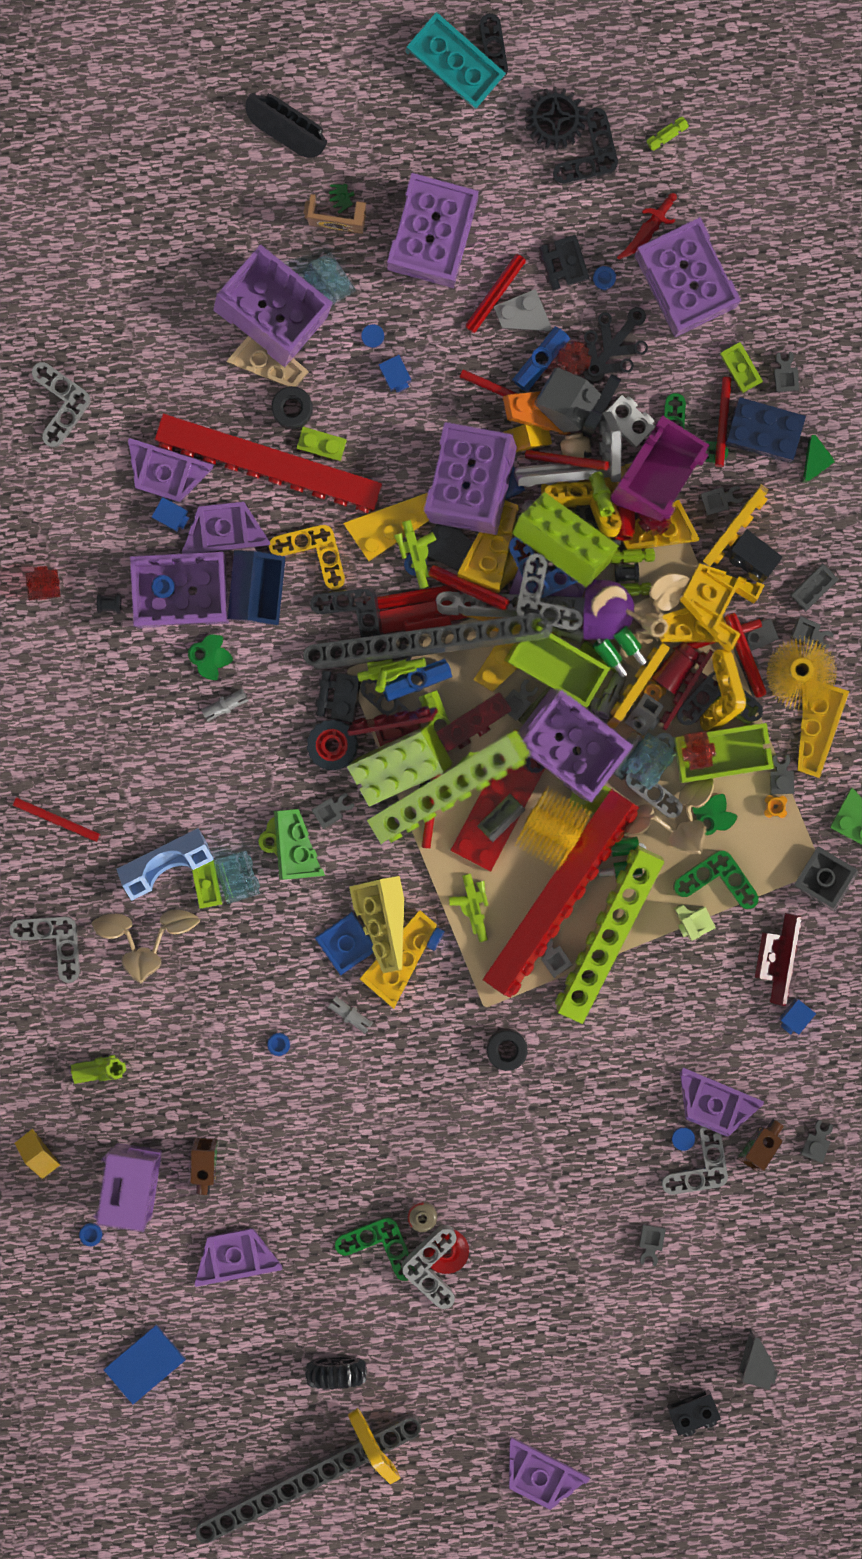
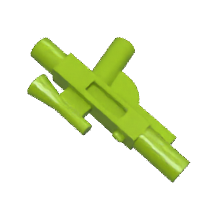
[394,520,436,589]
[357,657,426,693]
[449,873,489,942]

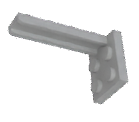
[514,411,621,487]

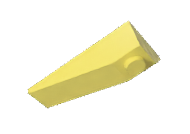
[349,876,404,973]

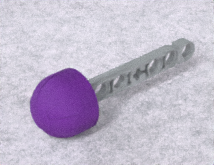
[436,580,634,640]

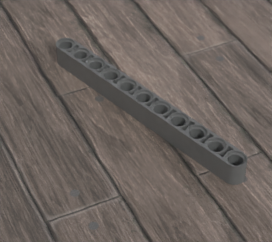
[303,614,552,669]
[195,1414,421,1543]

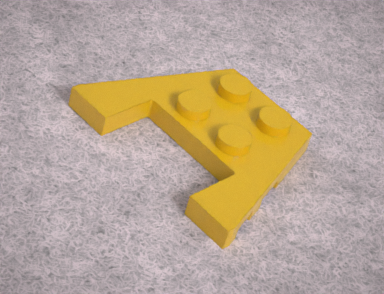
[679,563,765,652]

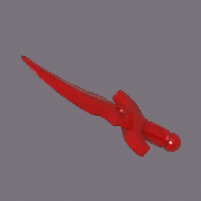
[617,193,677,259]

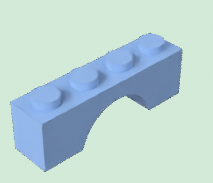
[116,828,214,901]

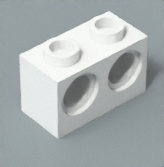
[606,395,655,448]

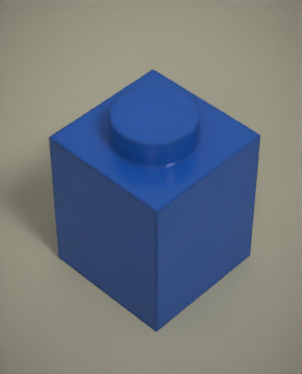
[379,355,411,393]
[152,497,189,532]
[779,998,816,1035]

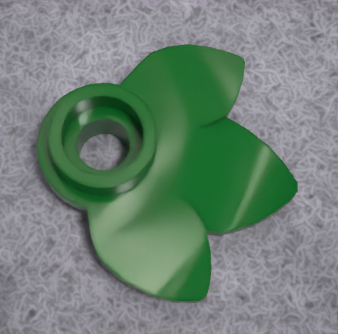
[188,634,233,680]
[693,794,738,835]

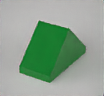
[802,435,836,483]

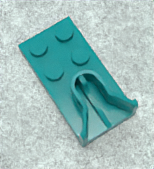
[405,12,506,110]

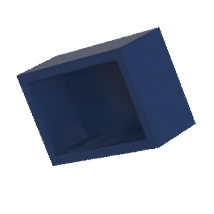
[726,397,806,463]
[227,550,286,625]

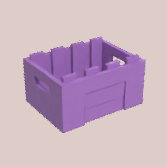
[387,173,479,288]
[635,217,741,338]
[213,244,333,367]
[424,422,517,535]
[130,552,229,628]
[518,688,633,802]
[94,1143,162,1231]

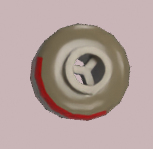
[408,1201,437,1233]

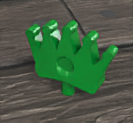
[329,184,355,214]

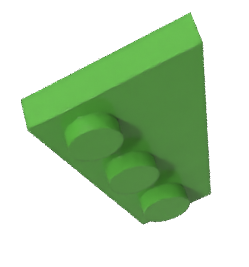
[830,787,862,845]
[274,809,325,880]

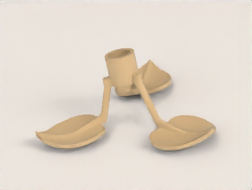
[592,573,689,670]
[624,778,715,854]
[91,910,200,983]

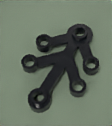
[583,307,648,382]

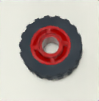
[307,720,358,770]

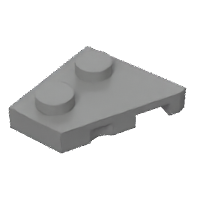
[493,289,552,332]

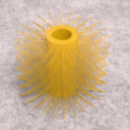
[767,636,837,711]
[515,787,591,870]

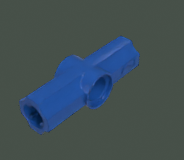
[512,326,571,393]
[383,659,452,702]

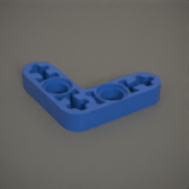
[509,537,578,598]

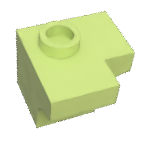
[674,904,716,941]

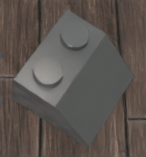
[534,367,601,433]
[794,846,859,912]
[738,1329,778,1390]

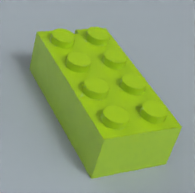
[512,492,619,587]
[504,625,610,708]
[347,723,453,806]
[674,723,774,783]

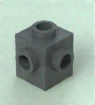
[625,693,664,735]

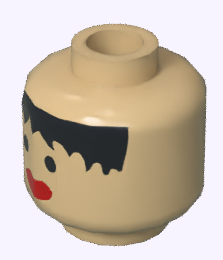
[560,433,592,459]

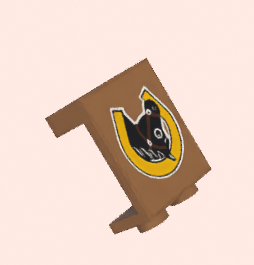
[304,194,367,234]

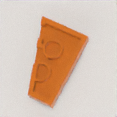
[503,391,571,435]

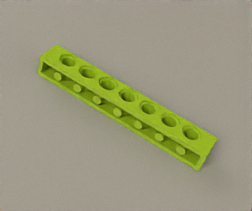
[367,730,530,844]
[555,845,665,1024]

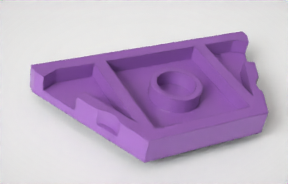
[128,438,214,503]
[182,502,270,554]
[680,1068,764,1137]
[195,1228,282,1287]
[509,1437,590,1510]

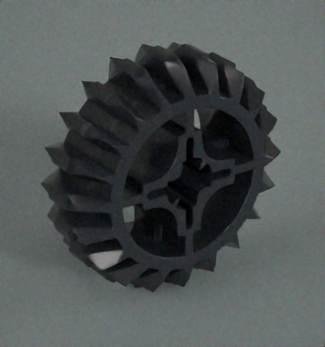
[524,87,587,150]
[305,1357,367,1390]

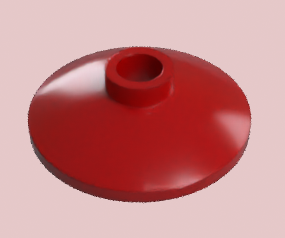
[423,1230,469,1274]

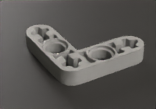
[32,362,91,448]
[517,554,583,630]
[625,733,683,818]
[10,916,80,983]
[662,1126,728,1195]
[402,1225,456,1309]

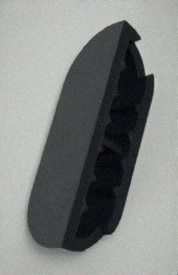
[245,93,327,158]

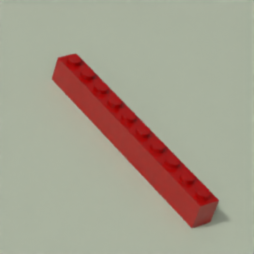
[155,414,382,514]
[482,789,639,998]

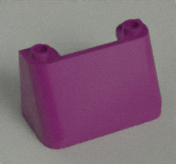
[610,415,709,521]

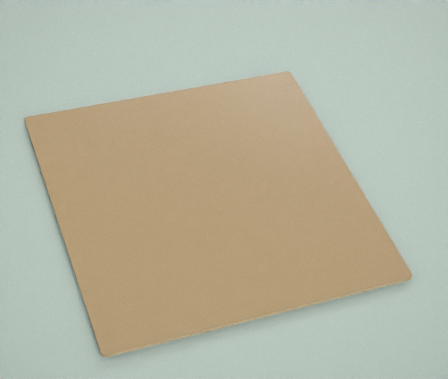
[347,542,815,1007]

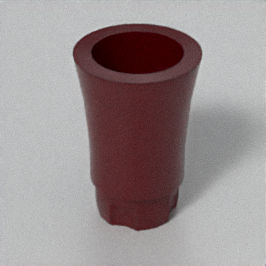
[651,642,700,696]

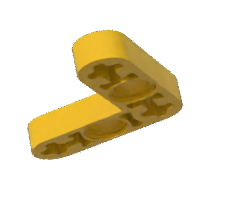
[544,482,621,537]
[269,525,345,590]
[700,649,746,731]
[347,1408,401,1484]

